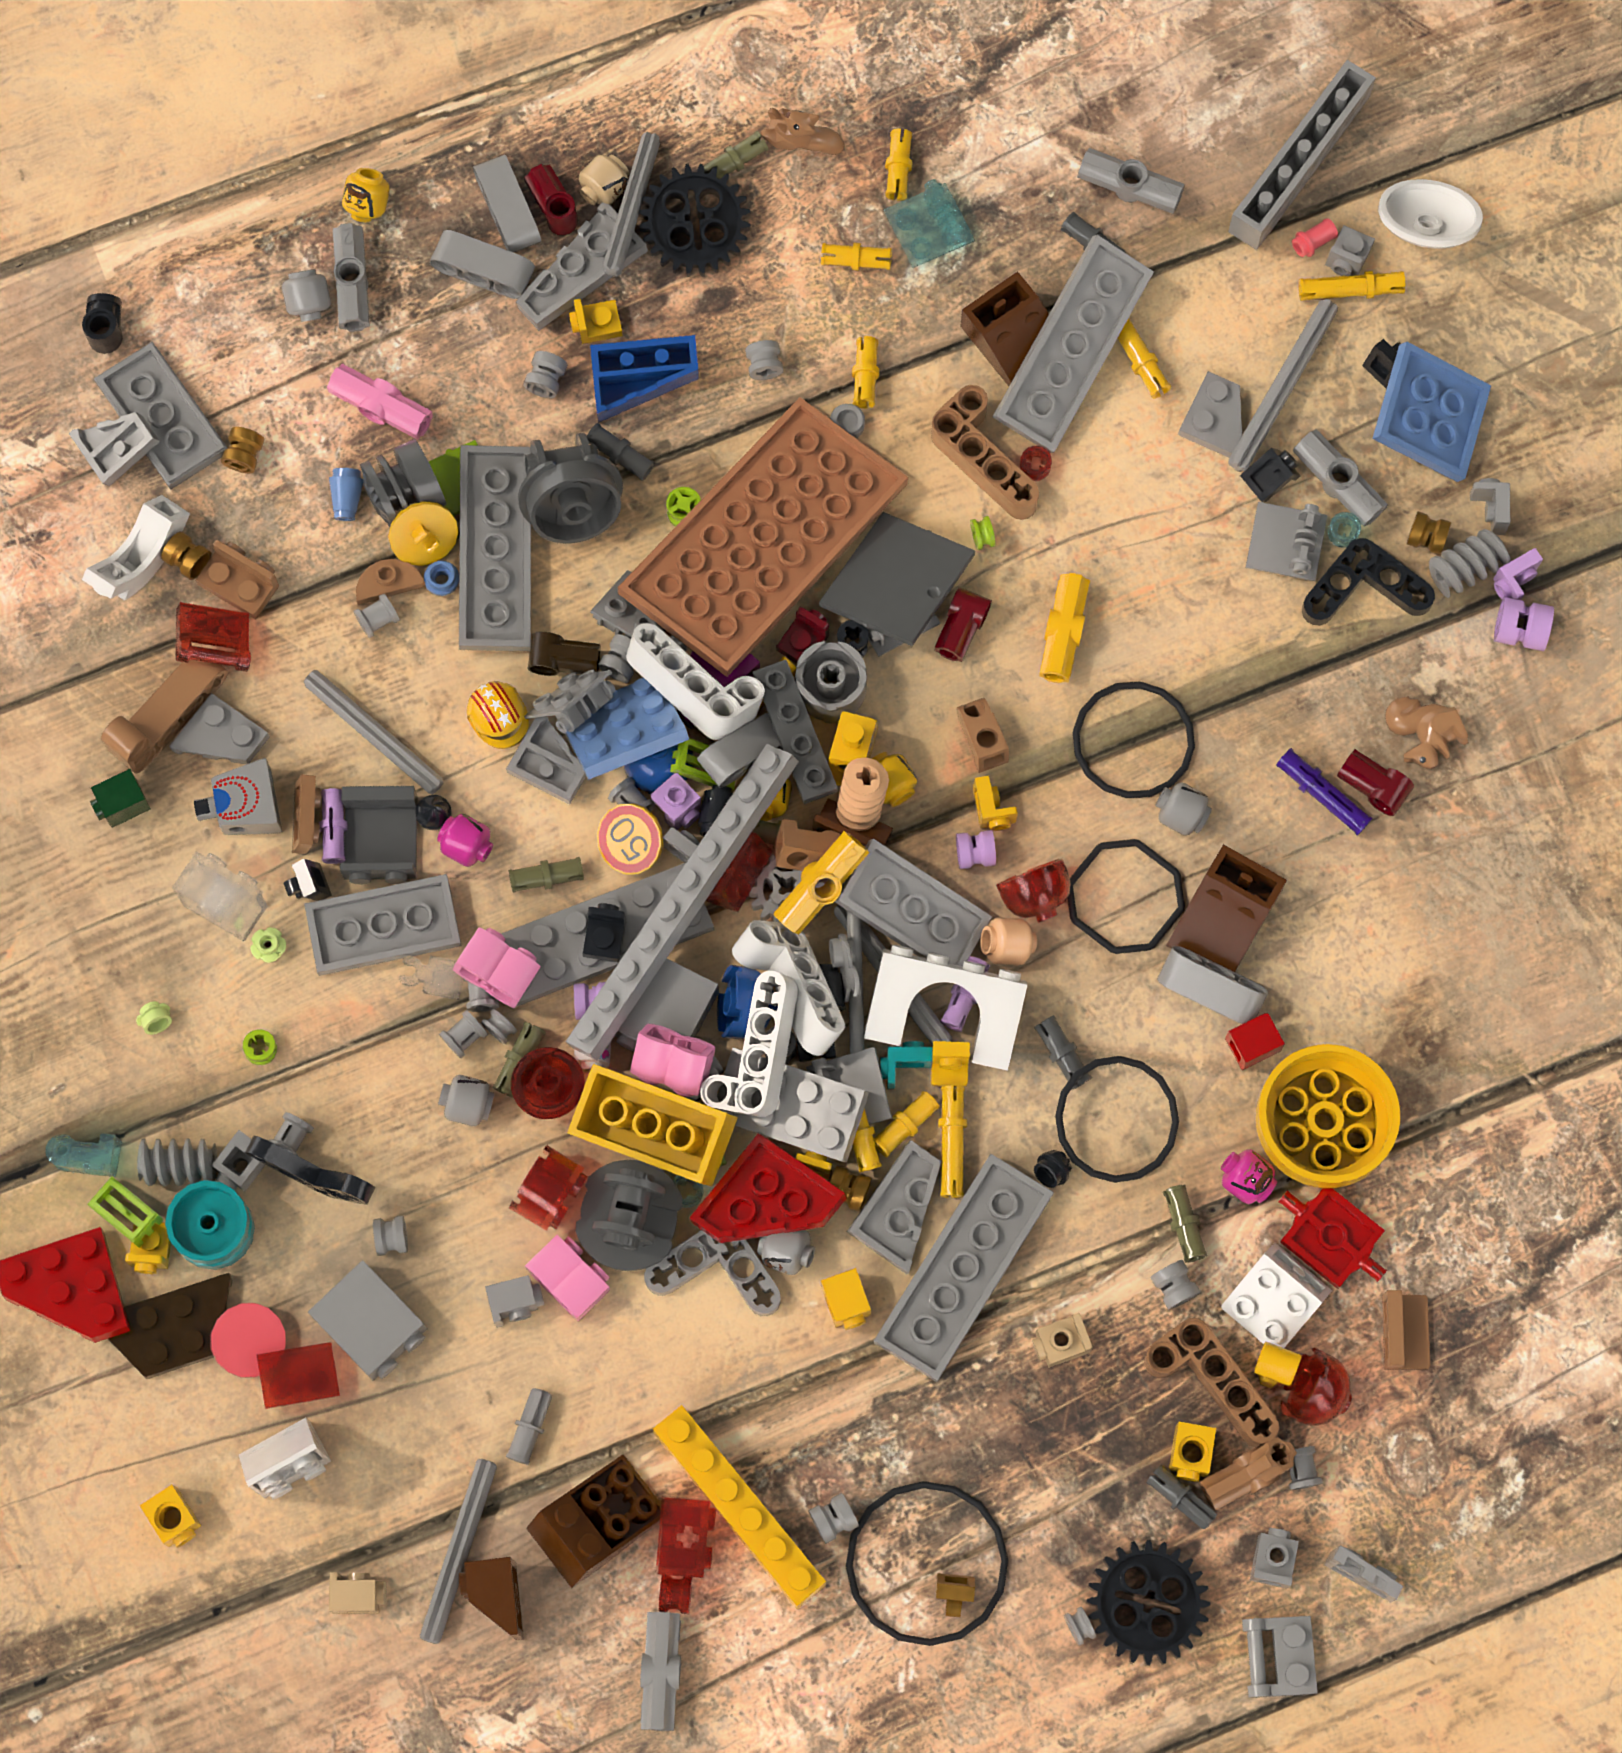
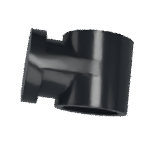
[82,293,123,354]

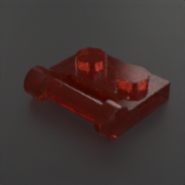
[175,602,251,672]

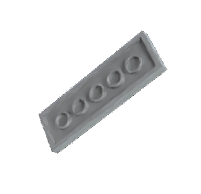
[993,235,1154,453]
[459,445,531,651]
[501,862,714,1009]
[874,1154,1054,1382]

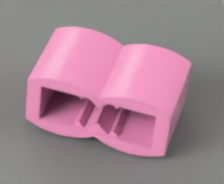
[452,928,541,1008]
[630,1024,716,1097]
[525,1235,610,1322]

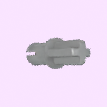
[506,1388,552,1465]

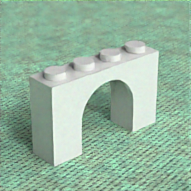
[864,945,1027,1071]

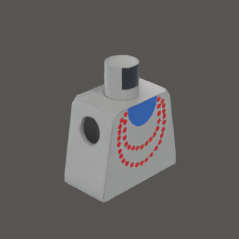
[194,758,282,835]

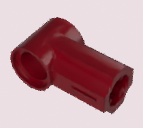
[524,164,578,235]
[934,587,992,662]
[1337,749,1414,816]

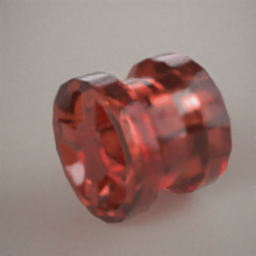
[659,1574,693,1614]

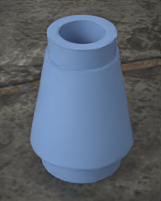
[329,468,364,521]

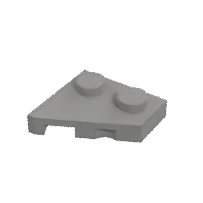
[1178,371,1242,458]
[69,412,160,486]
[169,693,270,764]
[506,716,586,805]
[1324,1545,1403,1602]

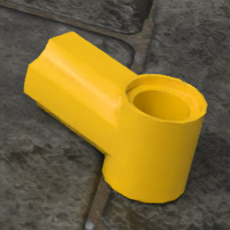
[1254,1341,1302,1388]

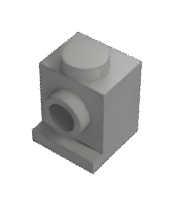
[212,1130,265,1192]
[485,1275,544,1328]
[1250,1528,1299,1589]

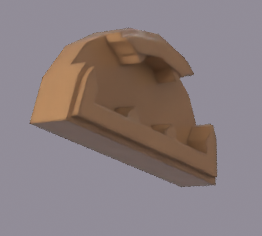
[356,559,426,605]

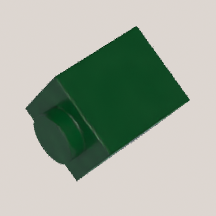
[90,769,151,828]

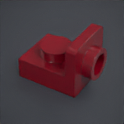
[776,606,829,664]

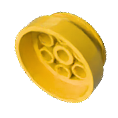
[1256,1044,1400,1188]

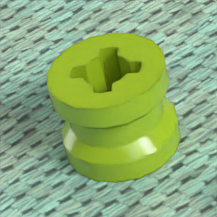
[666,487,701,527]

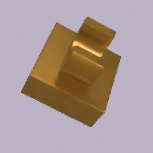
[936,1573,975,1618]

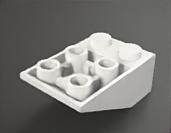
[239,1417,331,1500]

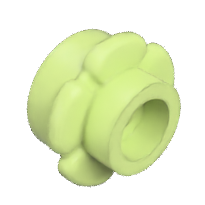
[250,927,286,963]
[136,1001,172,1035]

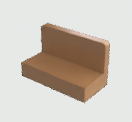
[1382,1290,1430,1370]

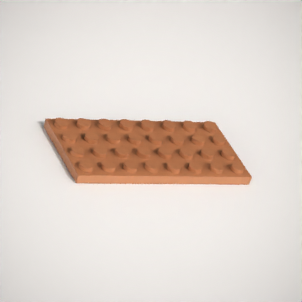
[618,397,909,677]

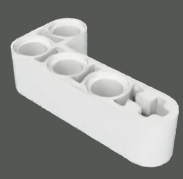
[626,623,765,740]
[732,920,845,1056]
[700,971,798,1117]

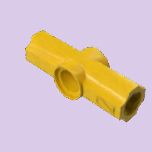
[1039,573,1090,683]
[773,831,870,935]

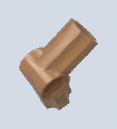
[1199,1437,1297,1511]

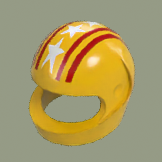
[466,681,529,749]

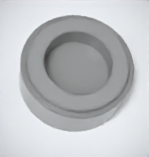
[830,404,865,439]

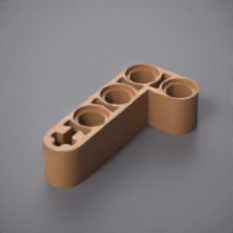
[931,385,1039,520]
[101,648,228,774]
[1144,1318,1279,1448]

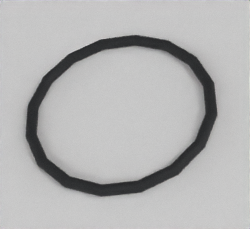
[1072,681,1195,798]
[1055,1056,1179,1183]

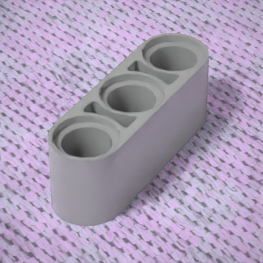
[473,154,541,253]
[430,230,535,299]
[697,713,782,788]
[1157,946,1268,1024]

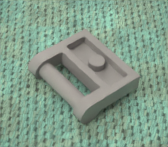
[1242,1616,1317,1698]

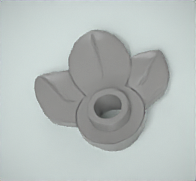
[829,934,861,1002]

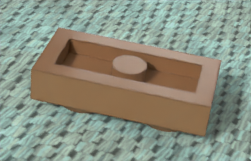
[292,774,321,854]

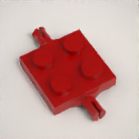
[1278,1188,1387,1289]

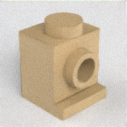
[1032,1313,1093,1368]
[329,1572,386,1614]

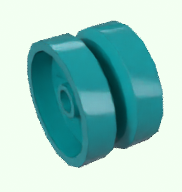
[165,1180,255,1270]

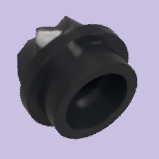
[415,795,452,830]
[1034,1150,1072,1188]

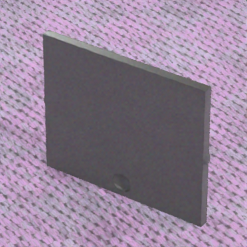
[819,512,975,646]

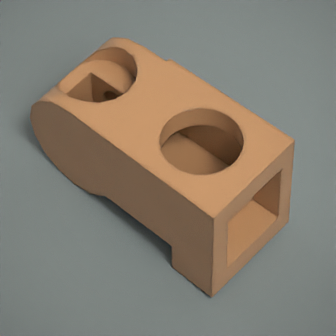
[957,697,1009,773]
[775,819,841,871]

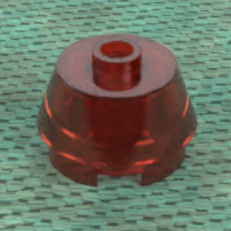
[511,1047,585,1119]

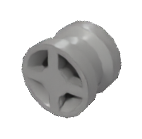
[745,340,783,380]
[373,1216,408,1256]

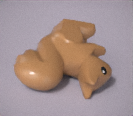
[761,108,845,155]
[1385,696,1469,769]

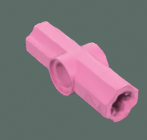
[327,364,433,440]

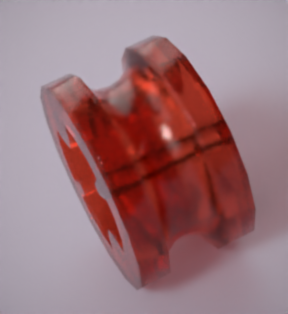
[1020,446,1052,481]

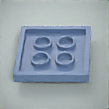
[1372,342,1491,482]
[565,678,689,780]

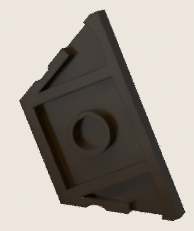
[108,1273,233,1379]

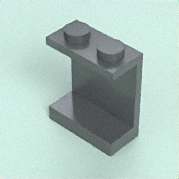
[340,786,418,885]

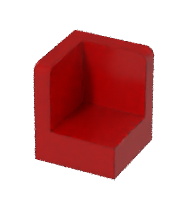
[1225,1013,1285,1070]

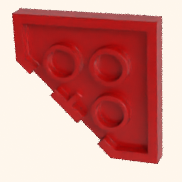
[690,1133,847,1243]
[0,1227,131,1343]

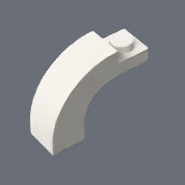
[82,495,190,601]

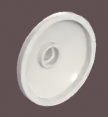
[1378,179,1483,249]

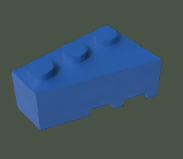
[590,335,699,423]

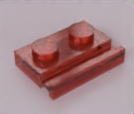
[256,1342,340,1410]

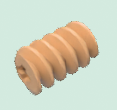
[836,758,889,831]

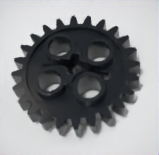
[639,163,751,277]
[1086,1540,1211,1666]

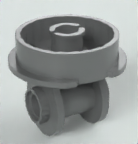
[518,433,623,544]
[575,1160,682,1271]

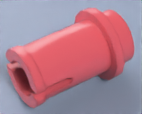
[1292,218,1338,257]

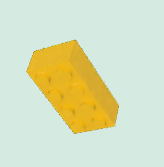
[567,1064,738,1187]

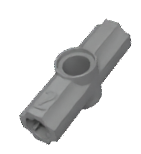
[1077,148,1185,214]
[333,223,370,332]
[1293,429,1388,527]
[640,1612,681,1731]

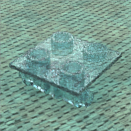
[883,179,975,268]

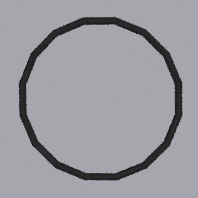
[846,1481,1009,1646]

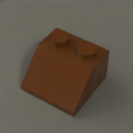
[459,1557,524,1640]

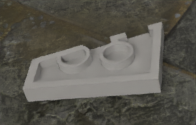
[846,1140,941,1275]

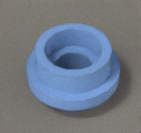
[424,561,459,596]

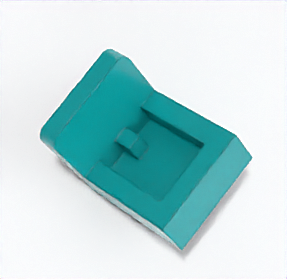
[880,1041,932,1089]

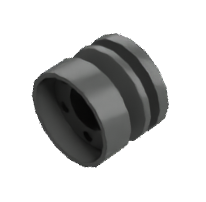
[360,439,447,527]

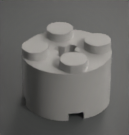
[795,641,867,724]

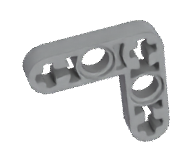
[644,1230,781,1316]

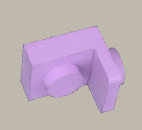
[1493,548,1543,600]

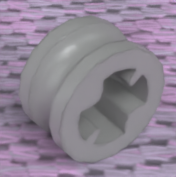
[481,1009,517,1044]
[1064,1607,1096,1646]

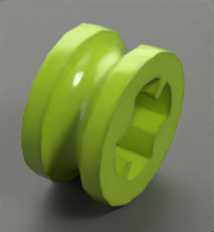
[970,516,995,550]
[243,1029,277,1065]

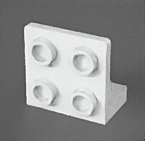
[1221,1243,1333,1348]

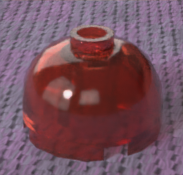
[996,858,1070,923]
[1281,1348,1352,1426]

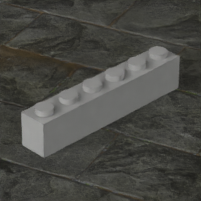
[1228,60,1376,250]

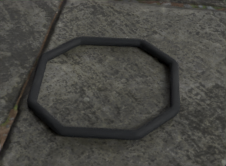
[1066,839,1185,954]

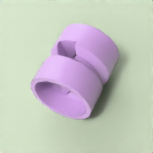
[1494,597,1554,651]

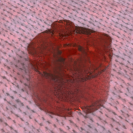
[509,1145,588,1231]

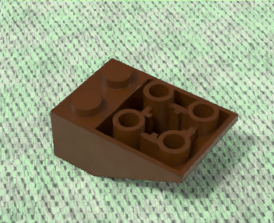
[960,271,1049,386]
[1166,844,1287,972]
[526,1454,669,1588]

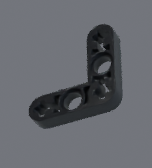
[1302,538,1435,626]
[245,1136,375,1205]

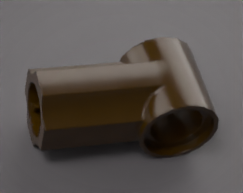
[527,632,601,676]

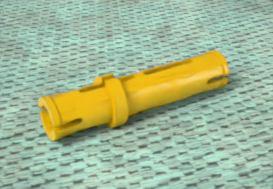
[1299,271,1405,301]
[1118,318,1172,399]
[938,1085,967,1198]

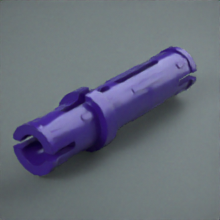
[1276,748,1373,836]

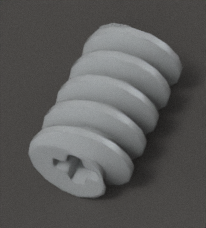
[1429,529,1511,598]
[137,1139,217,1186]

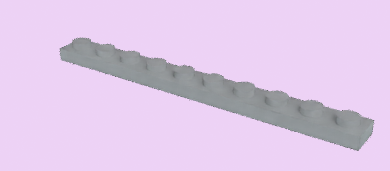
[565,744,799,1061]

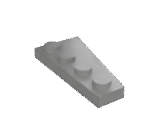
[516,202,648,331]

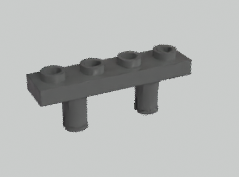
[753,660,838,804]

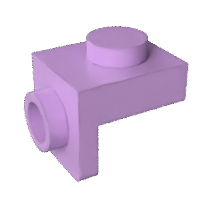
[651,773,701,830]

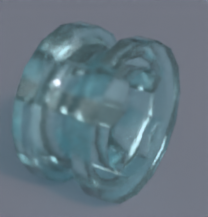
[1328,512,1361,548]
[673,1175,704,1208]

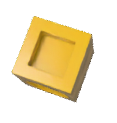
[821,1268,871,1330]
[1169,1422,1216,1482]
[139,1484,201,1548]

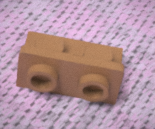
[195,540,279,620]

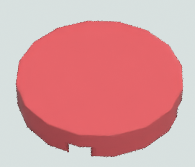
[210,1303,286,1378]

